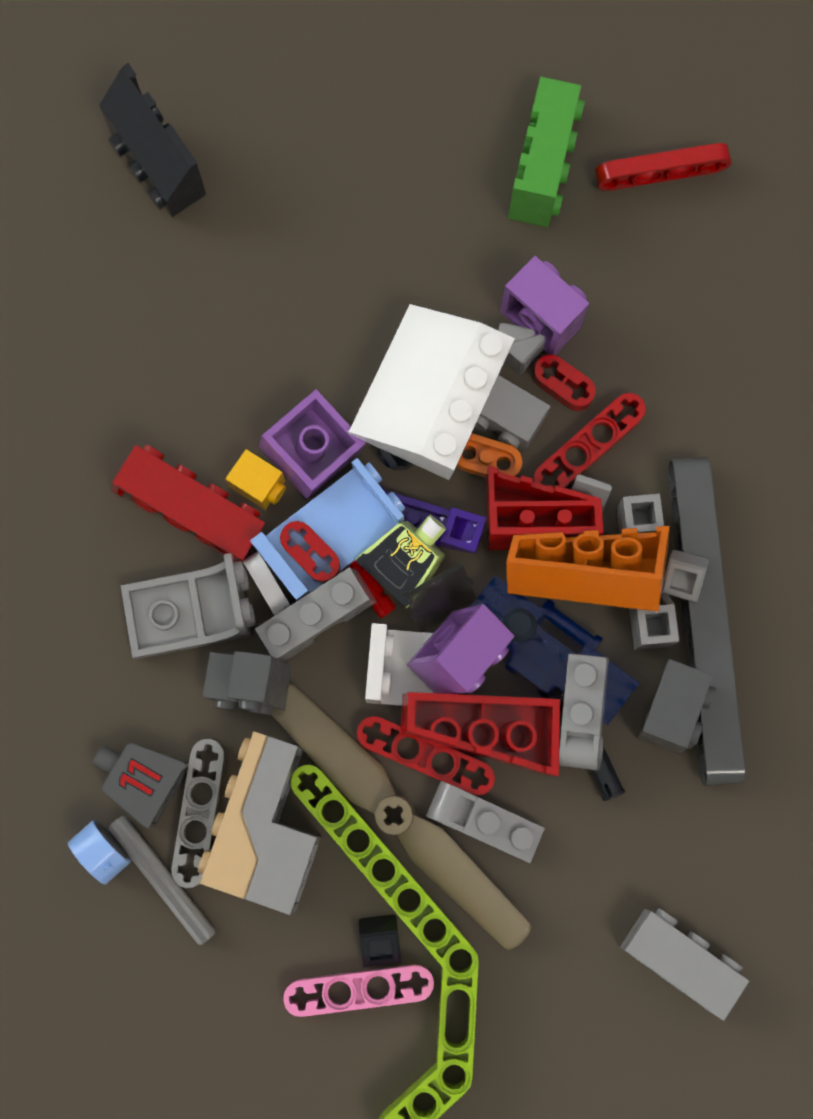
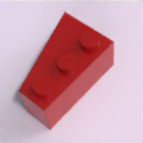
[485,465,603,550]

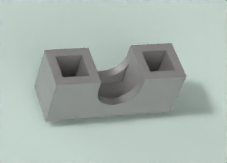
[255,567,377,662]

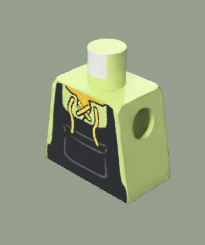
[355,515,446,608]

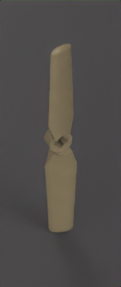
[272,683,531,950]

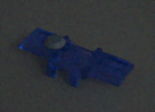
[470,576,640,726]

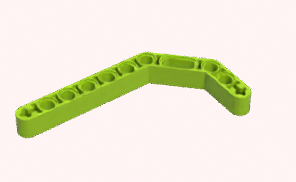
[291,765,479,1119]

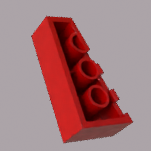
[111,445,265,562]

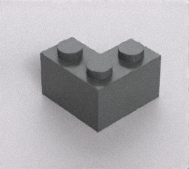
[202,651,292,716]
[637,659,716,755]

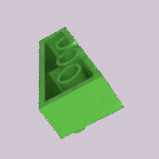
[508,76,585,228]

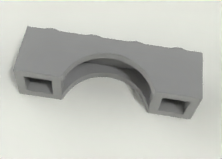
[616,493,679,650]

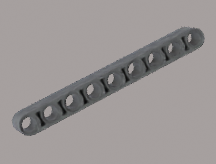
[668,457,745,786]

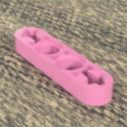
[283,964,434,1017]

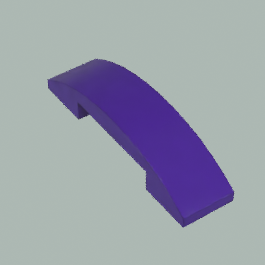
[380,485,487,554]

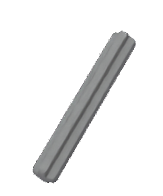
[108,816,215,945]

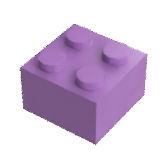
[500,256,590,355]
[258,389,366,500]
[406,604,515,694]

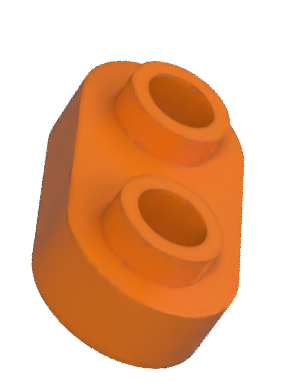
[456,433,522,478]

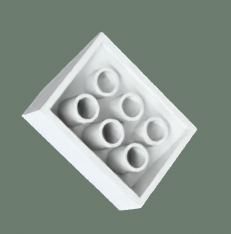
[348,304,515,480]

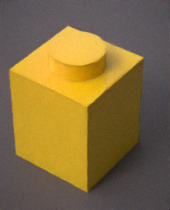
[225,449,286,510]

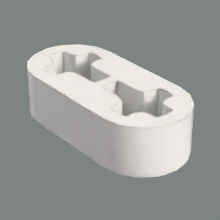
[243,551,290,616]

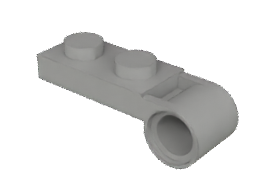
[559,654,609,771]
[426,781,545,863]

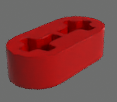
[533,354,596,411]
[280,521,341,584]

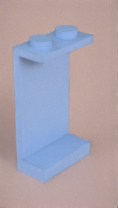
[250,458,405,601]

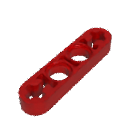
[595,143,732,191]
[532,393,646,488]
[357,716,495,796]

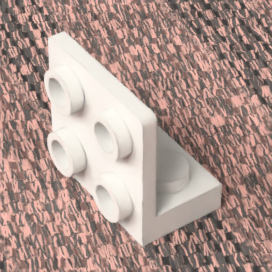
[365,623,434,706]

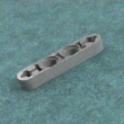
[171,739,226,888]

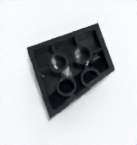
[99,63,206,217]

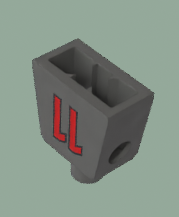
[92,742,188,828]

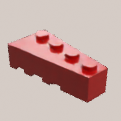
[401,692,560,777]

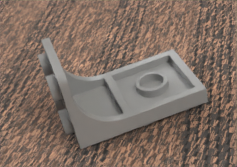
[120,553,256,660]

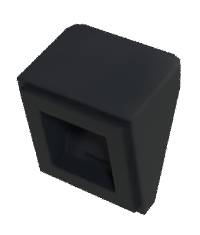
[358,915,402,967]

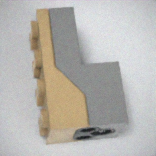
[198,731,321,915]

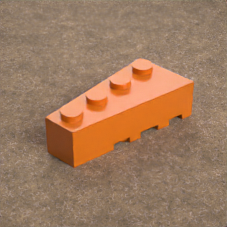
[506,526,670,612]

